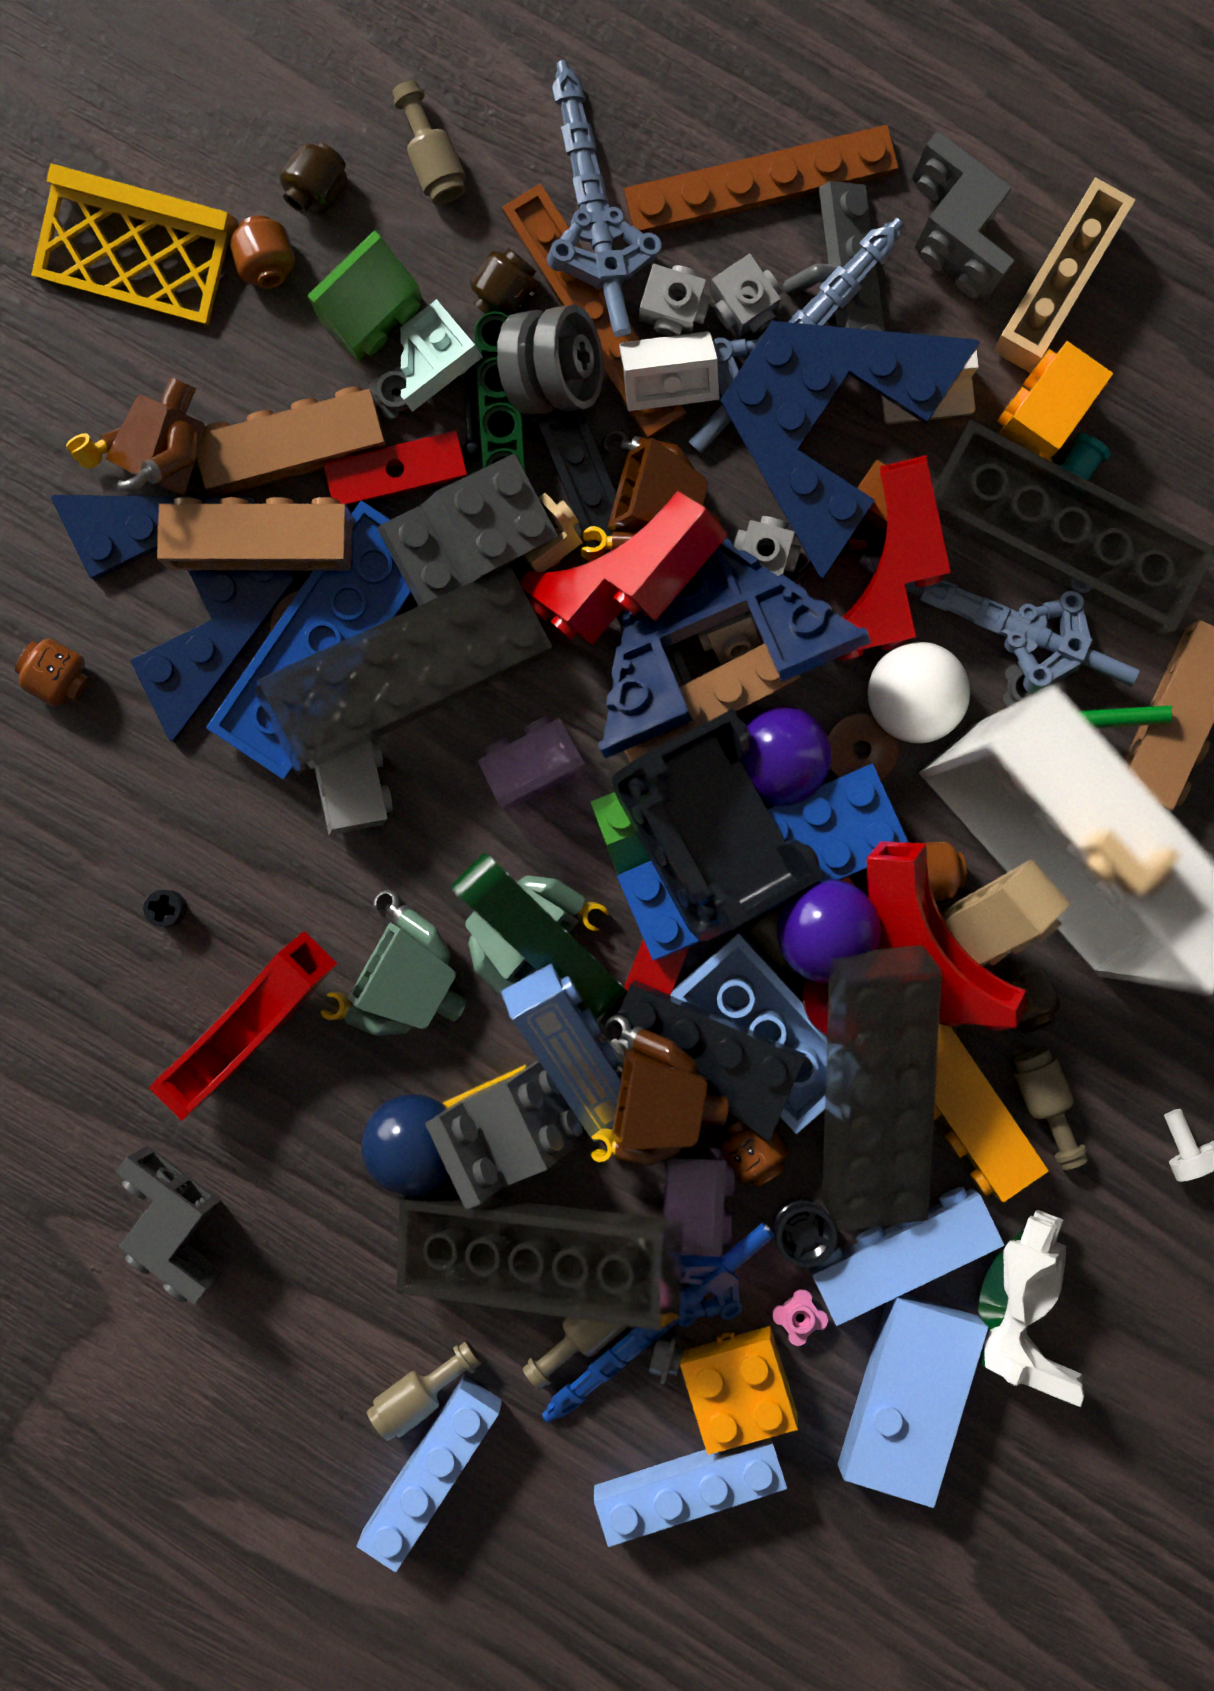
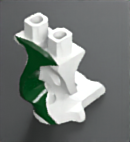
[978,1210,1084,1407]

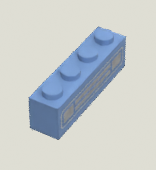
[501,964,622,1142]

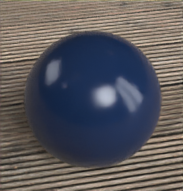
[361,1094,451,1197]

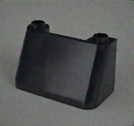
[613,709,824,941]

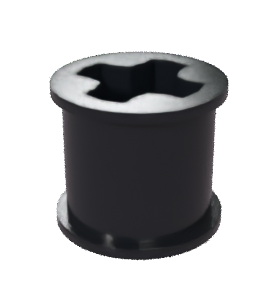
[143,890,187,927]

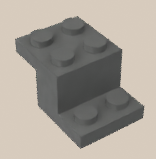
[912,130,1015,303]
[377,453,559,611]
[425,1060,586,1209]
[115,1146,224,1305]

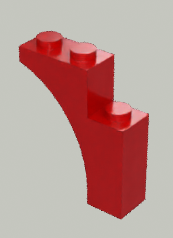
[836,455,951,661]
[517,491,728,645]
[867,841,1027,1031]
[149,931,338,1121]

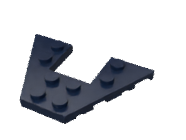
[720,321,980,580]
[50,495,296,743]
[599,538,871,759]

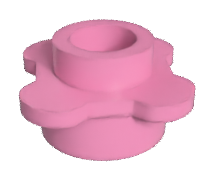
[772,1290,828,1346]

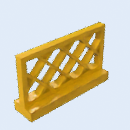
[31,163,238,325]

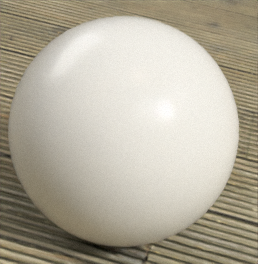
[868,642,970,743]

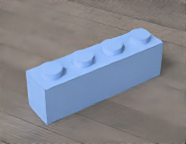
[808,1187,1005,1326]
[356,1375,502,1573]
[594,1438,787,1547]

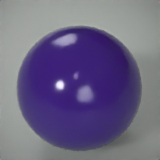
[740,705,832,807]
[777,879,882,984]

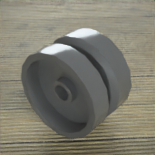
[497,304,604,416]

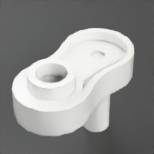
[1164,1109,1214,1182]

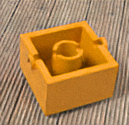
[995,341,1113,470]
[680,1325,798,1455]

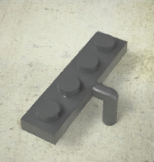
[783,181,885,331]

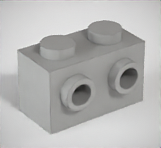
[310,729,393,835]

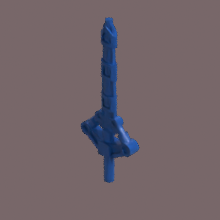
[542,1223,775,1423]

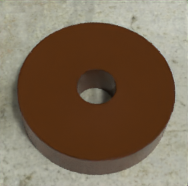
[827,713,899,781]

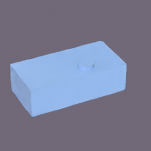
[670,928,866,1134]
[837,1293,988,1508]

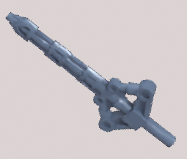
[547,60,661,337]
[688,217,905,454]
[859,554,1140,695]

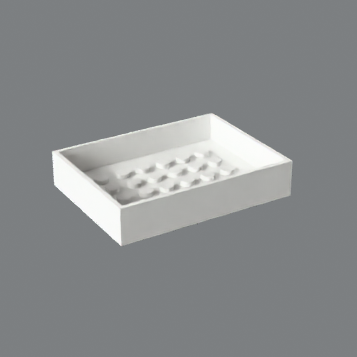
[918,686,1214,993]

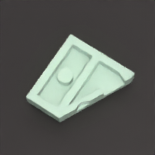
[401,299,483,412]

